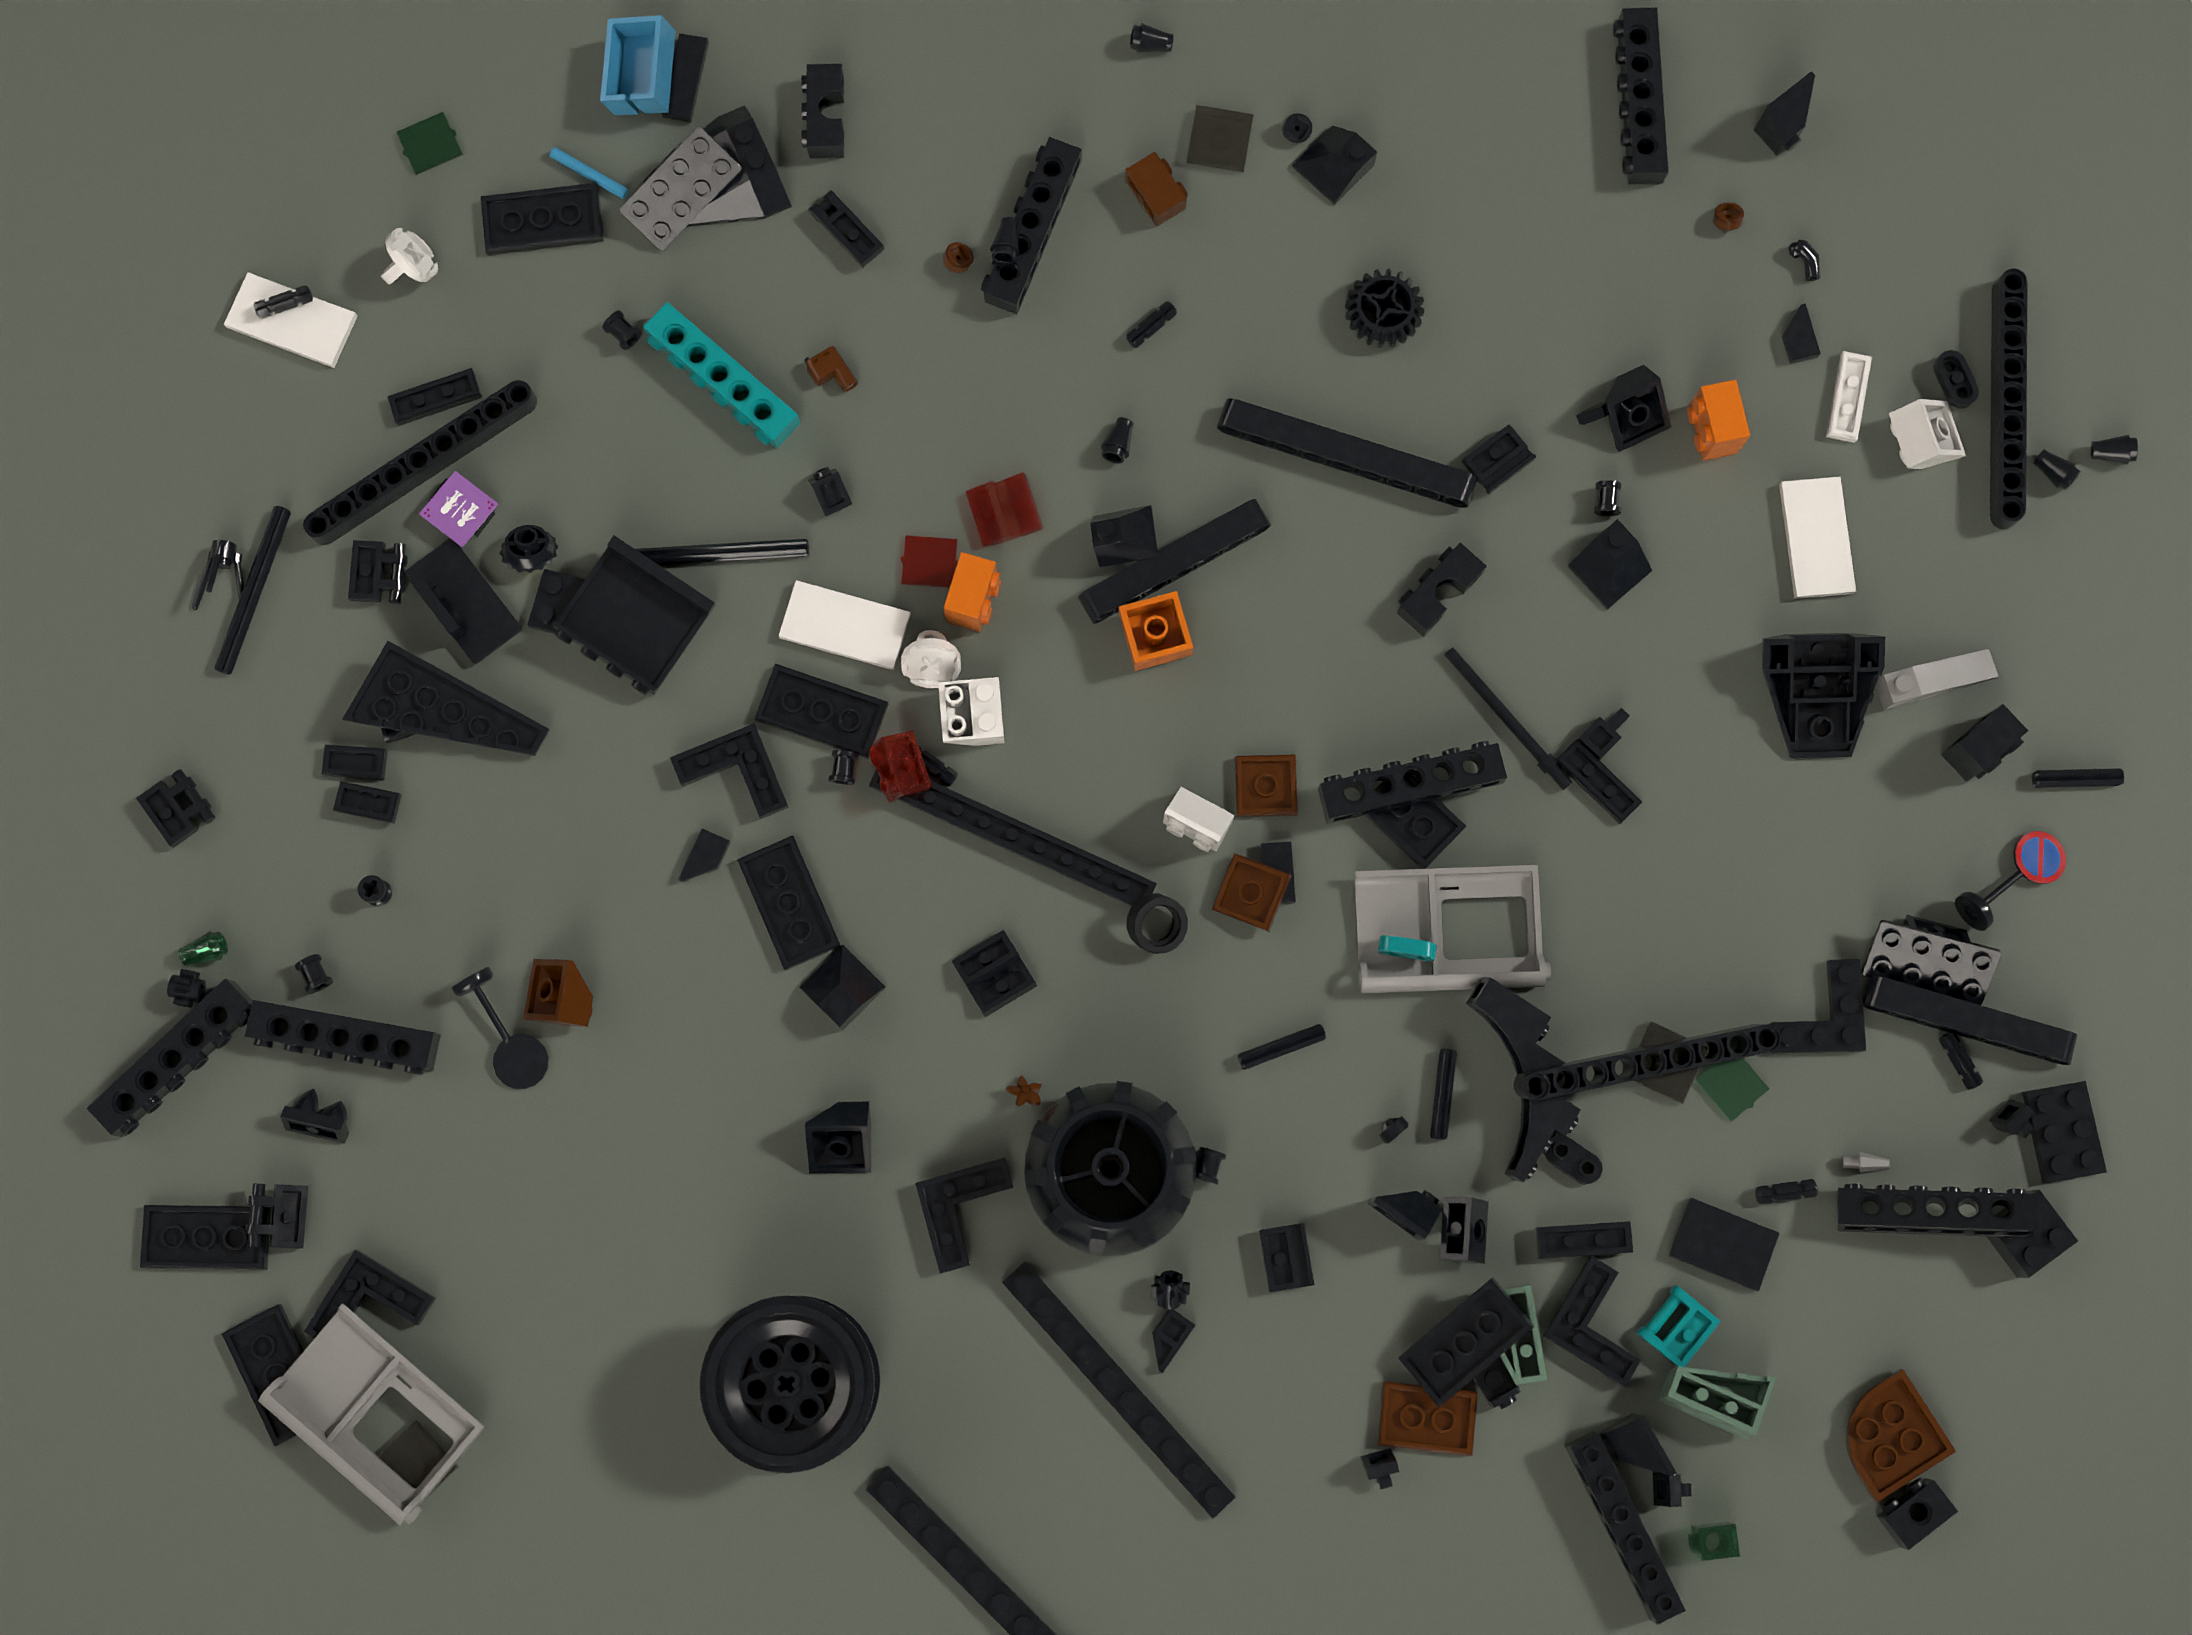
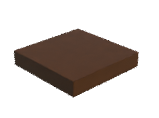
[1235,755,1298,817]
[1212,853,1292,932]

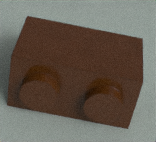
[1125,152,1188,227]

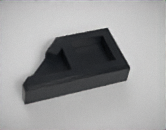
[1782,303,1821,364]
[678,828,731,882]
[1152,1309,1196,1373]

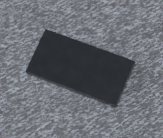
[480,183,604,255]
[755,663,889,760]
[737,835,841,971]
[140,1205,271,1270]
[1398,1277,1535,1407]
[222,1304,304,1447]

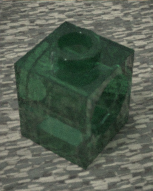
[1688,1522,1740,1561]

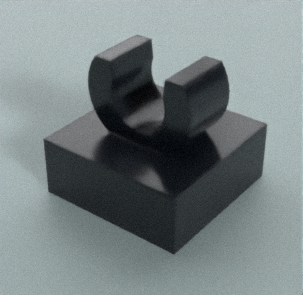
[1989,1099,2034,1138]
[1361,1448,1399,1490]
[1653,1473,1692,1507]

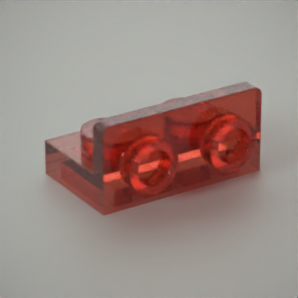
[870,730,932,803]

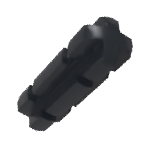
[254,285,313,318]
[1126,301,1177,348]
[903,742,958,786]
[1939,1031,1983,1090]
[1755,1179,1818,1205]

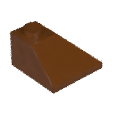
[523,959,593,1027]

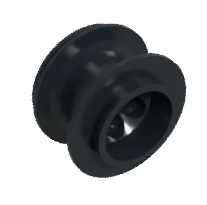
[700,1296,880,1473]

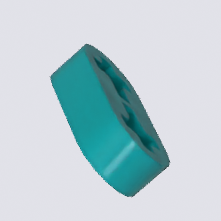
[1377,935,1437,961]

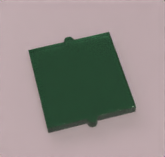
[397,112,463,175]
[1695,1048,1769,1122]

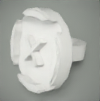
[380,228,438,285]
[901,630,961,688]

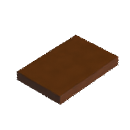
[1377,1381,1478,1456]

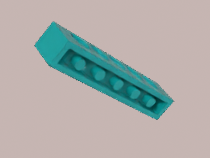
[643,302,801,448]

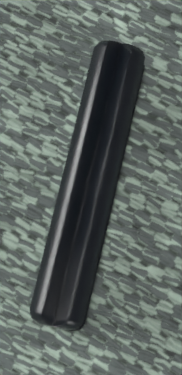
[2032,768,2124,788]
[1238,1024,1326,1070]
[1430,1049,1457,1140]

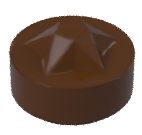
[1713,202,1744,231]
[943,242,974,273]

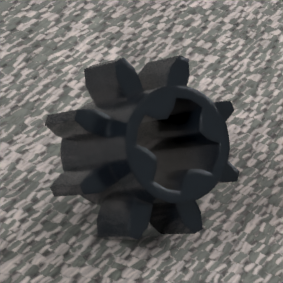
[167,969,206,1008]
[1151,1270,1190,1310]

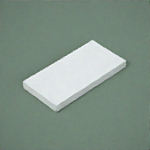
[224,272,358,368]
[1779,477,1856,599]
[779,580,911,670]

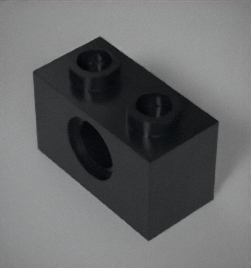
[1440,1196,1489,1264]
[1877,1478,1958,1550]

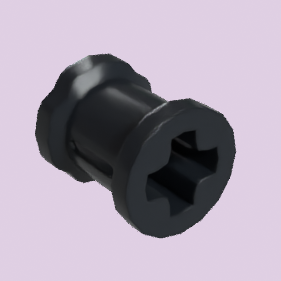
[602,310,642,350]
[1594,480,1622,517]
[828,750,859,785]
[358,875,392,906]
[294,954,333,994]
[1196,1147,1226,1185]

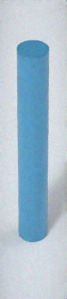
[549,147,629,200]

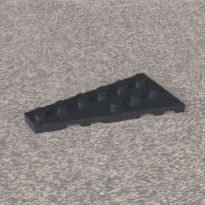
[342,641,550,756]

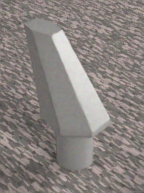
[1843,1152,1890,1172]

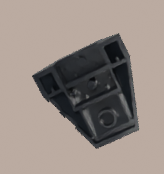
[686,105,791,227]
[1762,633,1886,758]

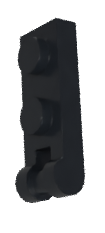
[808,190,884,268]

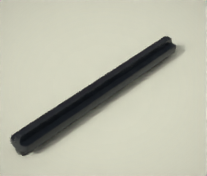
[214,506,291,675]
[636,539,809,565]

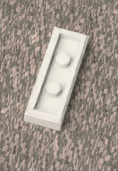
[1826,351,1872,443]

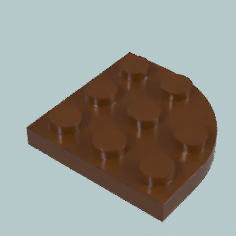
[1846,1369,1956,1502]

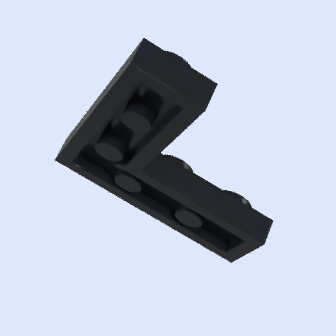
[670,723,789,819]
[1769,959,1866,1054]
[915,1157,1013,1274]
[304,1250,436,1338]
[1543,1256,1641,1387]

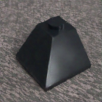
[1754,71,1815,156]
[1292,125,1377,205]
[1605,364,1671,452]
[1090,505,1158,567]
[1568,519,1652,610]
[799,944,886,1031]
[805,1101,871,1174]
[1367,1190,1443,1240]
[1600,1413,1677,1476]

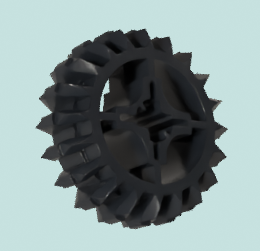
[1345,268,1425,348]

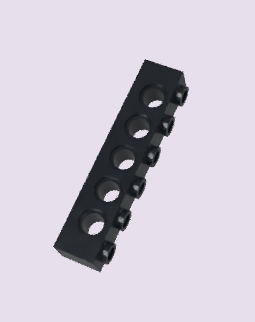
[1613,7,1669,184]
[981,137,1082,315]
[1318,741,1507,824]
[86,978,253,1137]
[245,1000,441,1075]
[1837,1184,2036,1238]
[1564,1431,1686,1625]

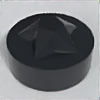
[1282,113,1312,143]
[1379,1116,1409,1144]

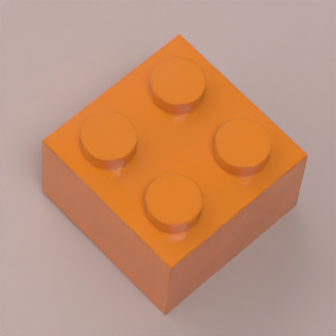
[1687,380,1751,461]
[943,552,1002,633]
[1118,591,1194,671]

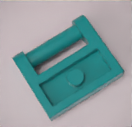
[1636,1285,1721,1367]

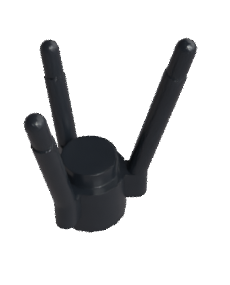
[192,540,244,610]

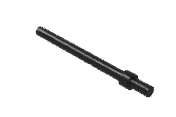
[1445,647,1572,790]

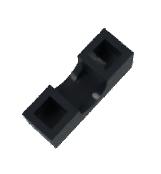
[801,64,844,158]
[1397,543,1487,637]

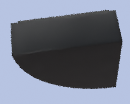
[1576,401,1608,425]

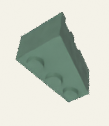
[1468,1284,1548,1385]
[1658,1367,1777,1440]

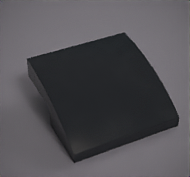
[952,930,1037,1017]

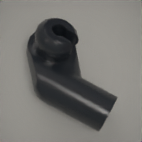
[1789,239,1820,281]

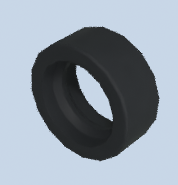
[1126,893,1188,954]

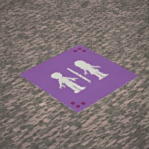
[419,471,498,548]

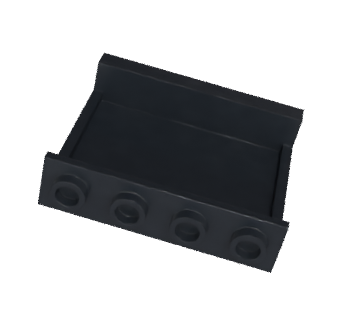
[552,535,715,695]

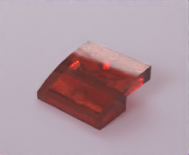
[965,472,1044,547]

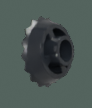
[499,525,558,573]

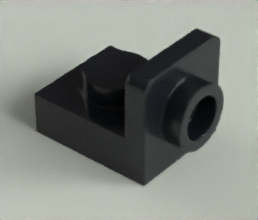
[808,467,852,516]
[1474,1358,1521,1409]

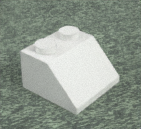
[1889,399,1966,469]

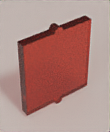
[901,535,958,588]

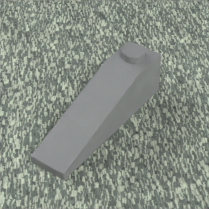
[1875,649,1999,711]

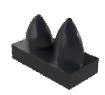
[280,1088,349,1144]

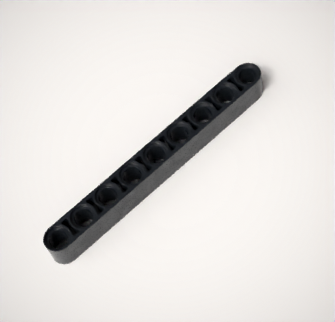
[1990,268,2028,530]
[303,380,537,545]
[1217,398,1477,508]
[1513,1024,1781,1100]

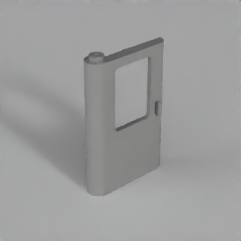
[1354,865,1551,993]
[258,1303,484,1526]

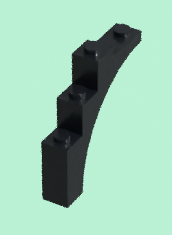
[1466,977,1581,1183]

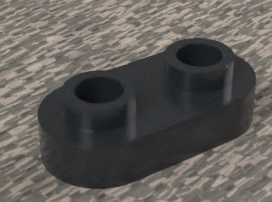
[1933,350,1979,409]
[1544,1135,1603,1184]

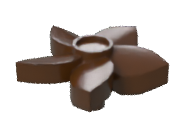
[1006,1075,1042,1107]

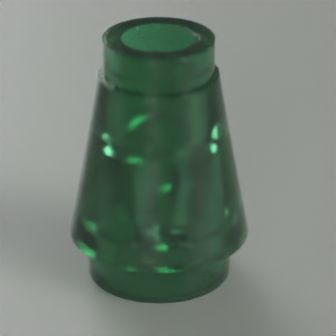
[178,931,228,966]

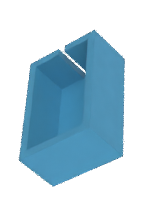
[600,15,676,116]

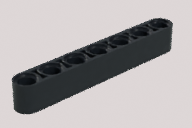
[1078,499,1271,624]
[1863,976,2078,1065]

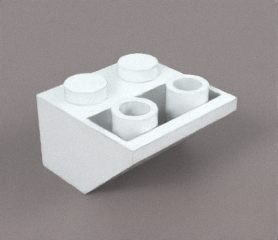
[938,677,1005,746]
[1163,787,1235,852]

